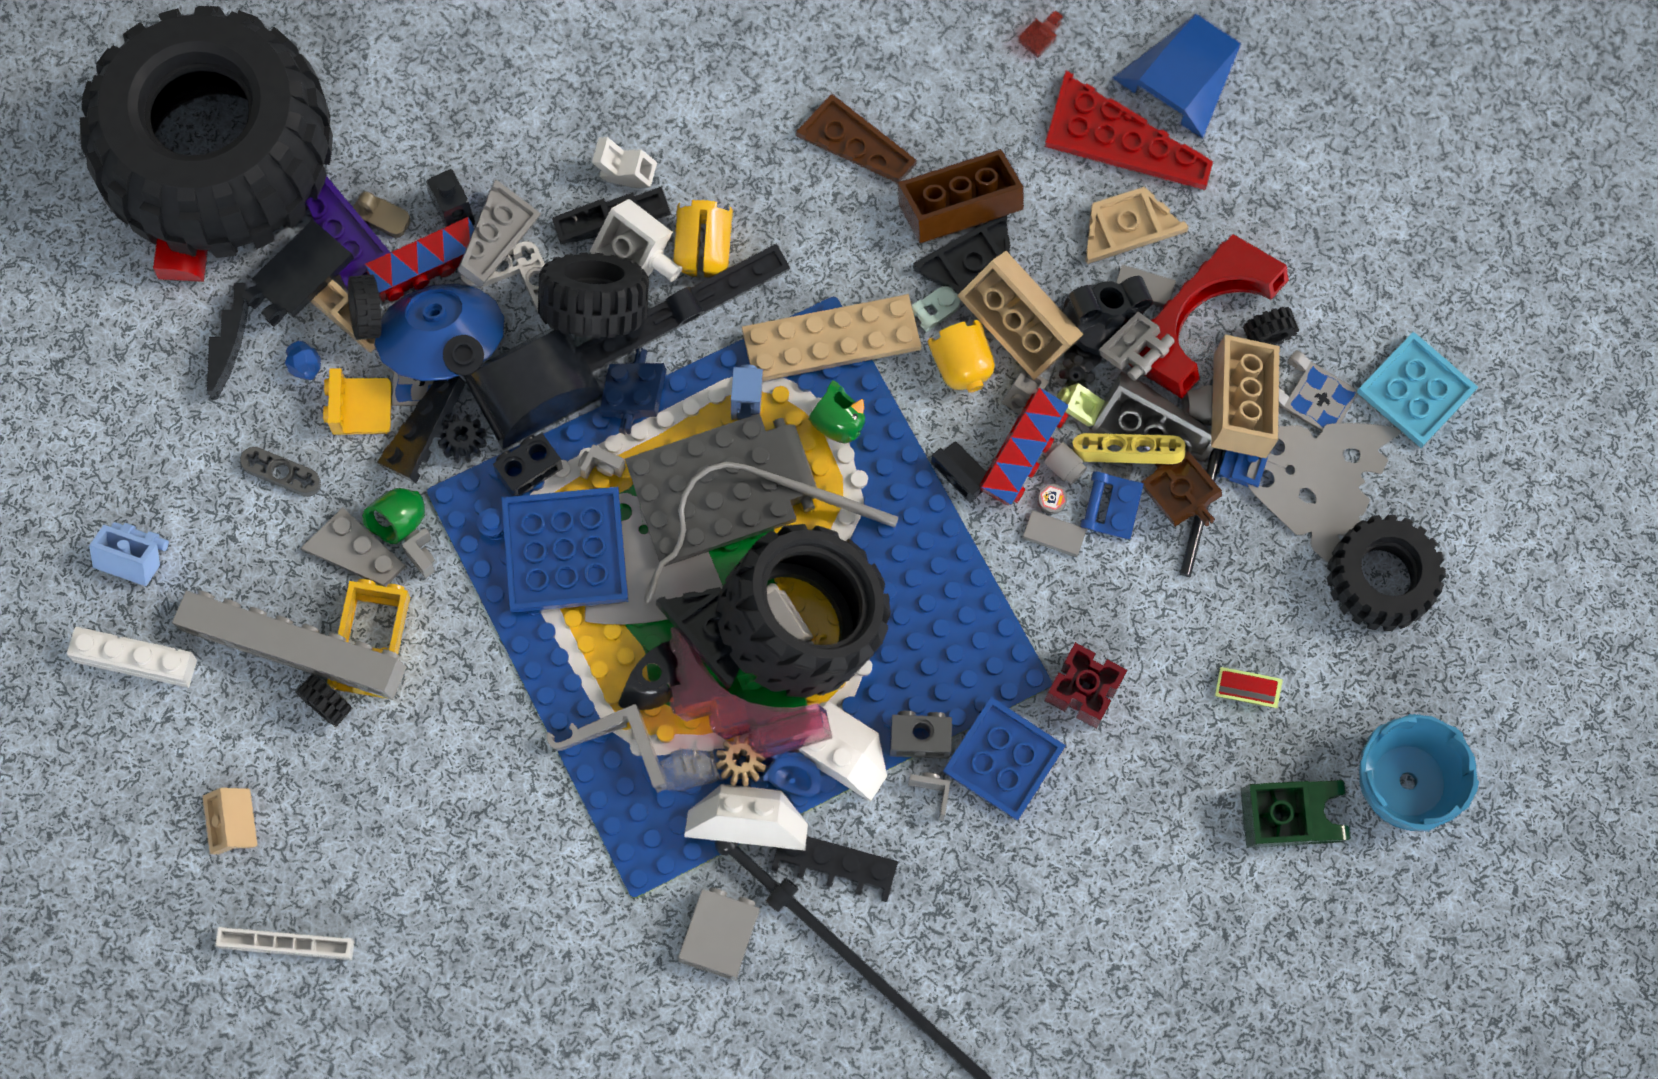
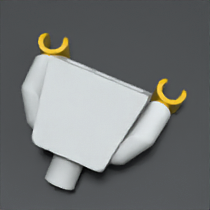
[767,577,828,645]

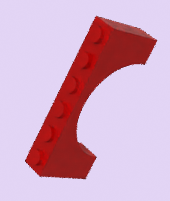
[1129,234,1289,399]

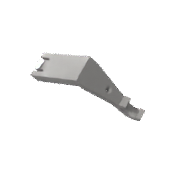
[547,704,669,792]

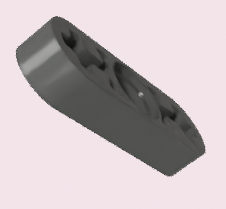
[240,447,321,497]

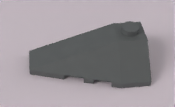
[1091,371,1214,461]

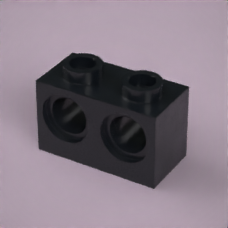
[493,432,563,496]

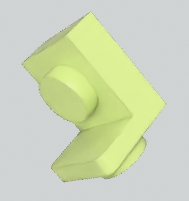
[1057,383,1105,427]

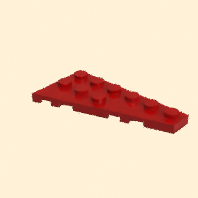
[1044,70,1213,190]

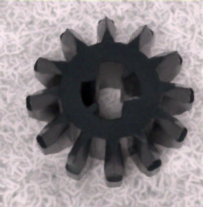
[438,414,487,464]

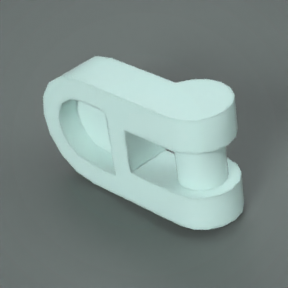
[912,286,960,332]

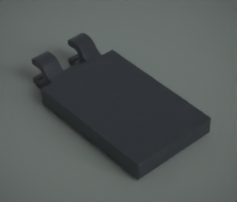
[241,219,354,327]

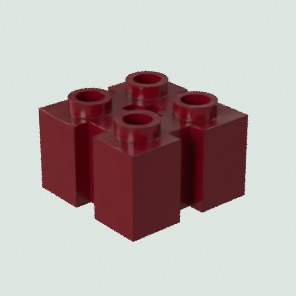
[1044,642,1128,729]

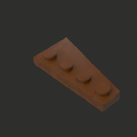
[796,94,917,183]

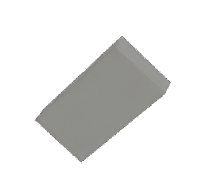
[1116,265,1176,307]
[1022,510,1087,558]

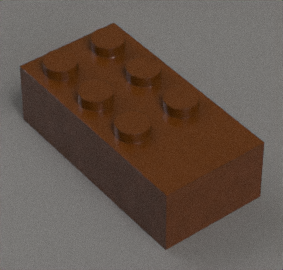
[898,149,1024,243]

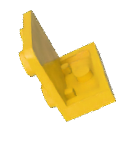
[323,368,392,435]

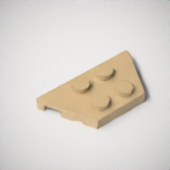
[1086,187,1189,264]

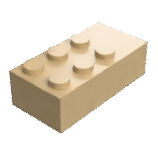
[957,251,1084,380]
[1211,334,1280,458]

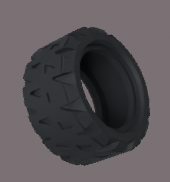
[717,524,891,698]

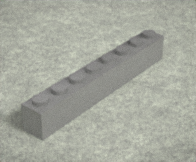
[172,590,406,700]

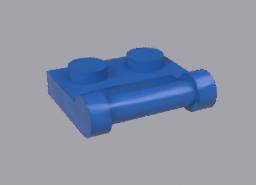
[1080,471,1144,540]

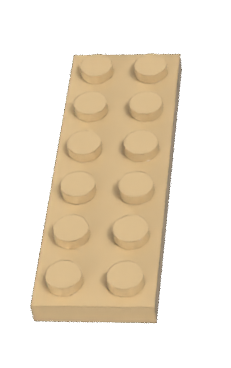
[742,294,921,381]

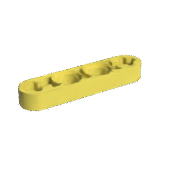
[1073,433,1186,464]

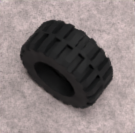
[538,252,649,338]
[1327,514,1446,631]

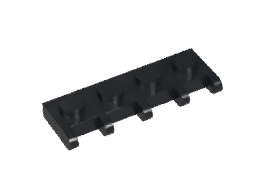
[771,836,898,903]

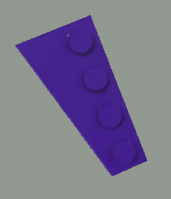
[306,176,390,290]

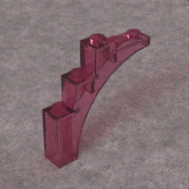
[669,627,833,758]

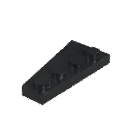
[377,376,466,484]

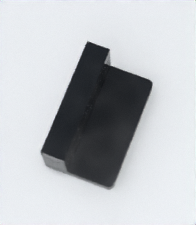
[930,441,986,503]

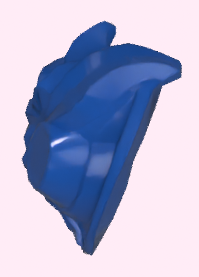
[762,751,822,797]

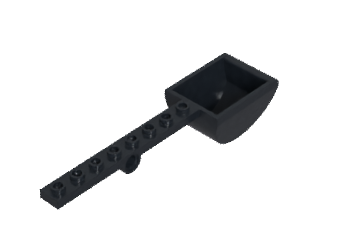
[462,243,790,451]

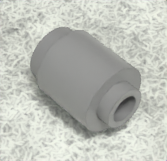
[1044,442,1087,484]

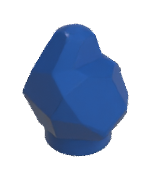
[285,341,321,380]

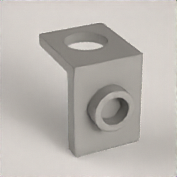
[908,772,950,821]

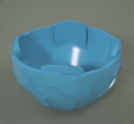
[1359,714,1479,832]

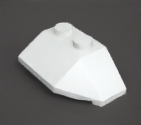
[770,701,887,802]
[684,784,808,850]

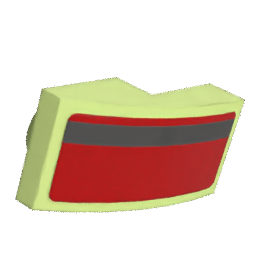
[1215,667,1283,709]

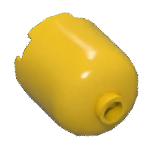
[927,320,995,393]

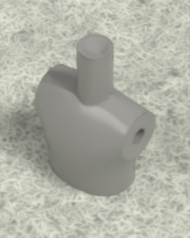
[1181,385,1213,425]

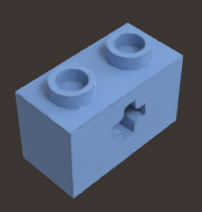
[731,364,763,420]

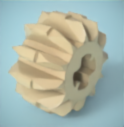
[716,735,766,787]

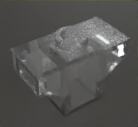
[660,749,720,791]

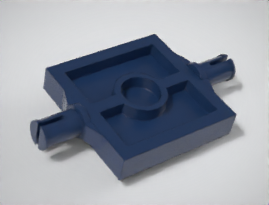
[599,348,667,435]

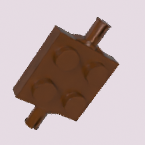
[1141,450,1223,527]

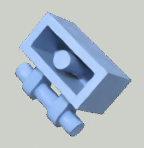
[89,522,169,586]

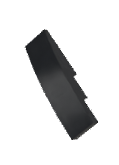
[552,186,672,244]
[207,283,249,400]

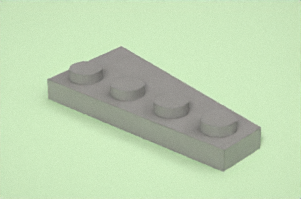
[457,180,541,288]

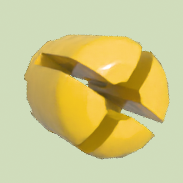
[673,200,733,277]

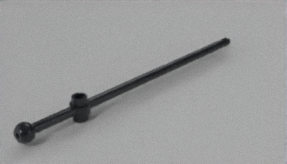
[714,841,992,1079]

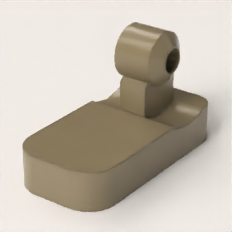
[353,191,411,238]

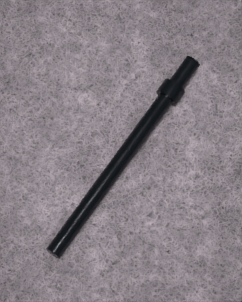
[1180,448,1226,578]

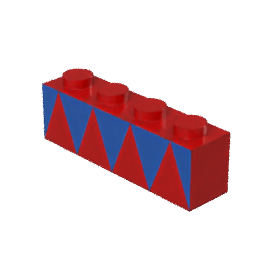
[365,217,474,302]
[978,387,1069,506]

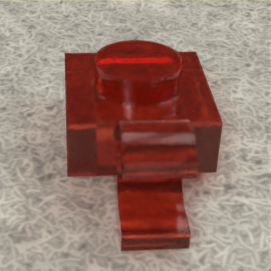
[1018,10,1063,58]

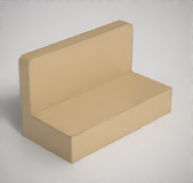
[203,788,257,854]

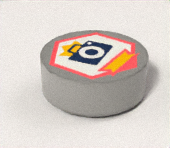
[1038,484,1067,514]

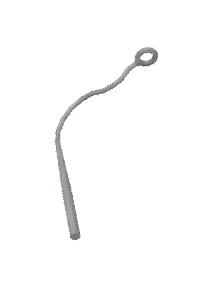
[644,462,898,604]

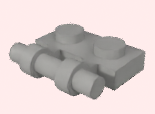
[1099,312,1175,381]

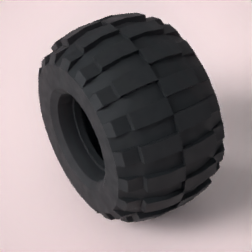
[80,6,333,258]

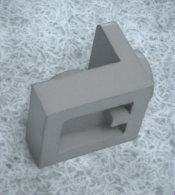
[1002,368,1049,415]
[578,444,626,479]
[402,528,435,579]

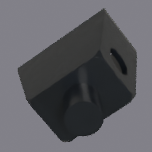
[426,169,476,227]

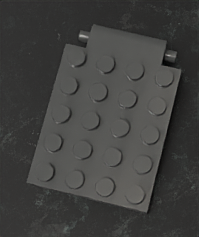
[625,413,817,566]

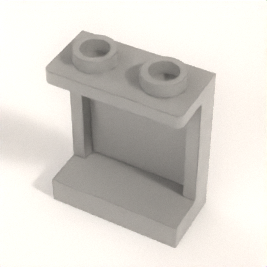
[678,887,760,981]

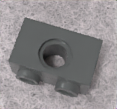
[890,711,952,759]

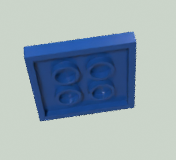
[942,697,1066,821]

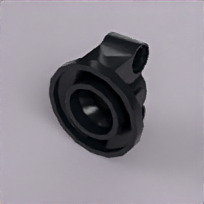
[1061,275,1154,356]

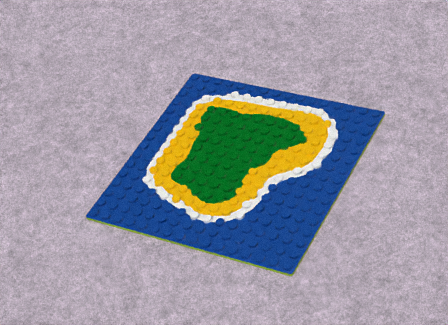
[427,296,1052,898]

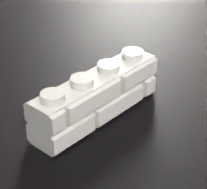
[67,627,197,688]

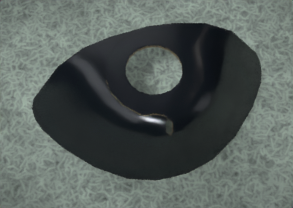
[618,641,682,710]

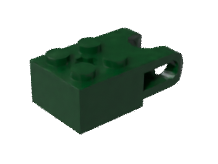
[1240,780,1351,848]

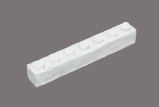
[215,927,354,960]

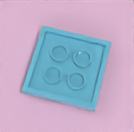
[1357,331,1478,448]

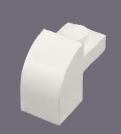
[592,137,657,188]

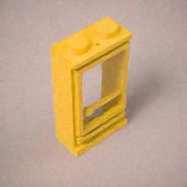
[327,579,411,699]

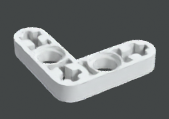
[461,241,545,312]

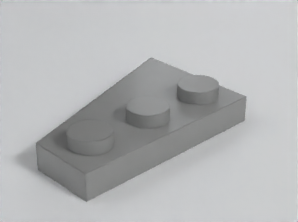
[301,507,405,587]

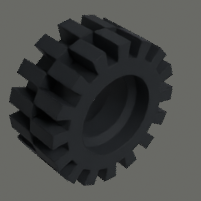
[1243,307,1299,345]
[296,674,352,727]

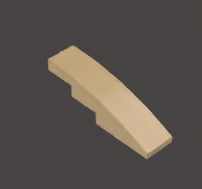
[310,280,376,353]

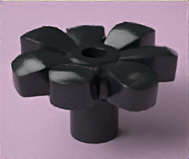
[1059,354,1095,388]

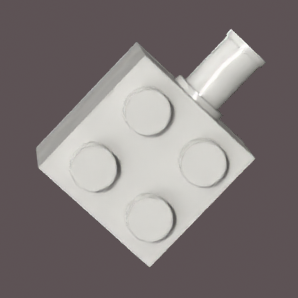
[590,199,682,282]

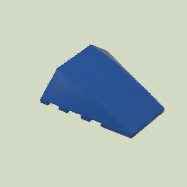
[1112,14,1241,139]

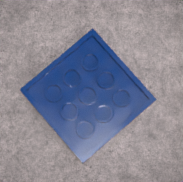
[501,487,629,613]

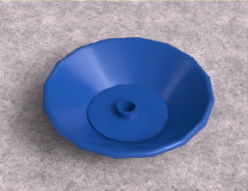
[375,283,505,381]

